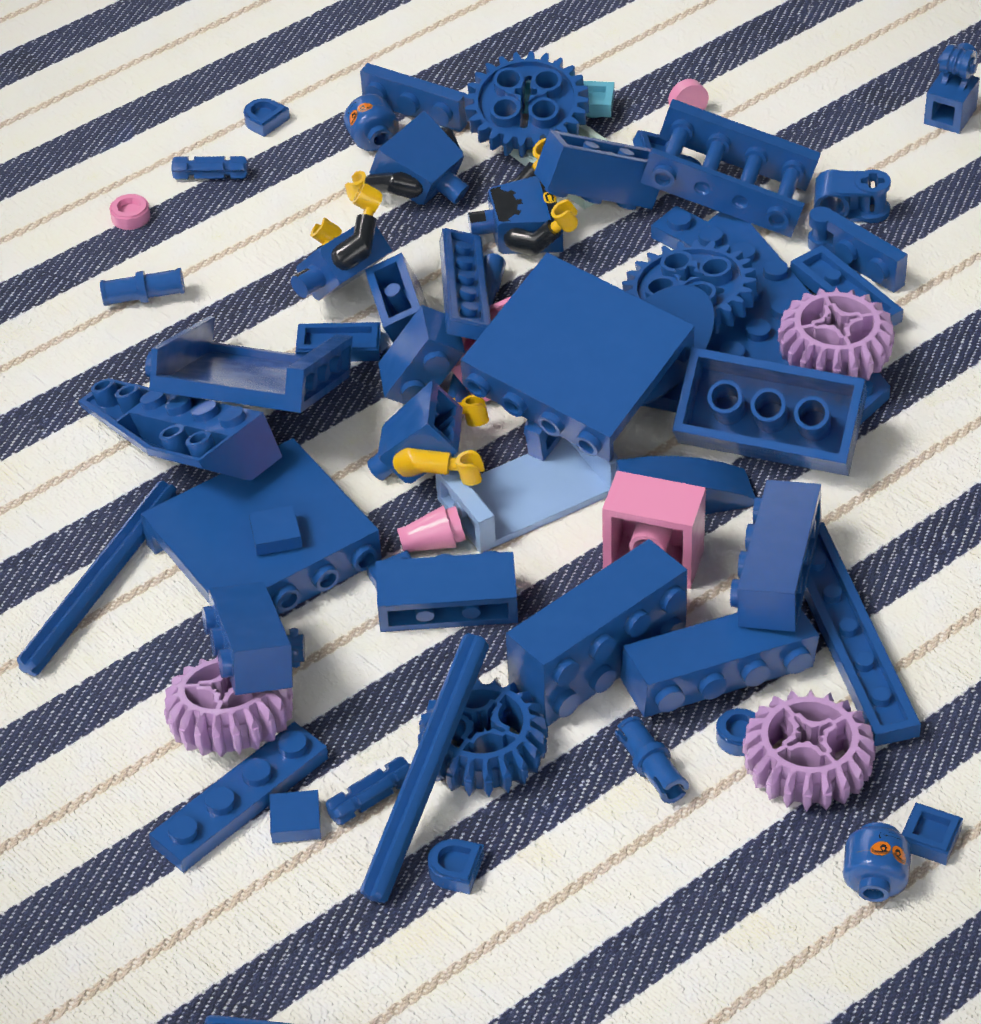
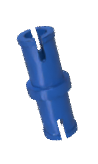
[100,268,185,306]
[615,716,689,804]

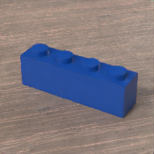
[730,480,822,632]
[620,609,819,718]

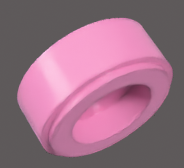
[668,79,709,110]
[109,194,150,230]

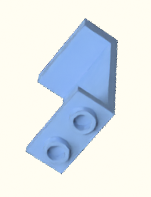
[435,438,619,553]

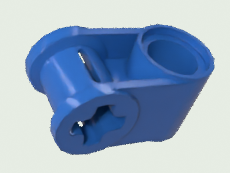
[814,169,891,223]

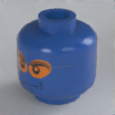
[343,94,399,151]
[842,822,912,902]

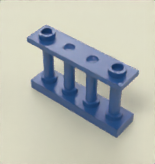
[640,99,821,238]

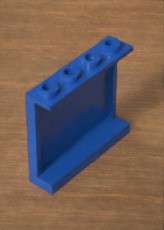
[460,252,695,462]
[145,316,353,413]
[141,438,382,615]

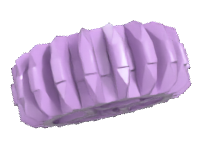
[778,287,895,380]
[164,656,293,757]
[742,689,876,812]

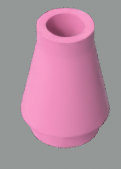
[397,505,466,553]

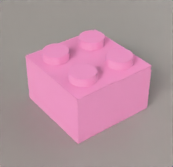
[602,471,706,589]

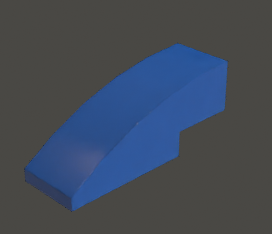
[616,456,755,515]

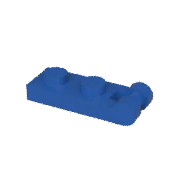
[807,206,908,293]

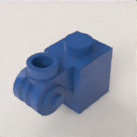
[924,43,980,134]

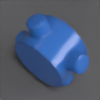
[287,628,305,668]

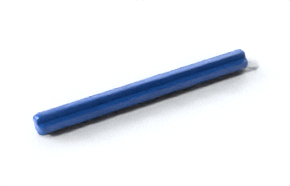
[17,481,177,677]
[360,633,489,903]

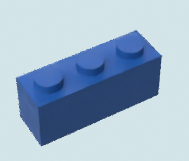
[534,130,660,210]
[375,551,518,632]
[202,582,293,695]

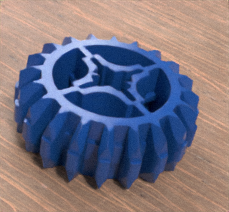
[418,677,548,797]

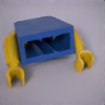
[367,380,489,486]

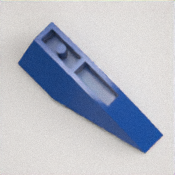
[78,378,283,481]

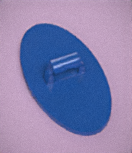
[641,285,714,406]

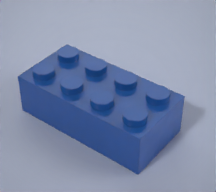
[672,347,867,476]
[506,539,688,726]

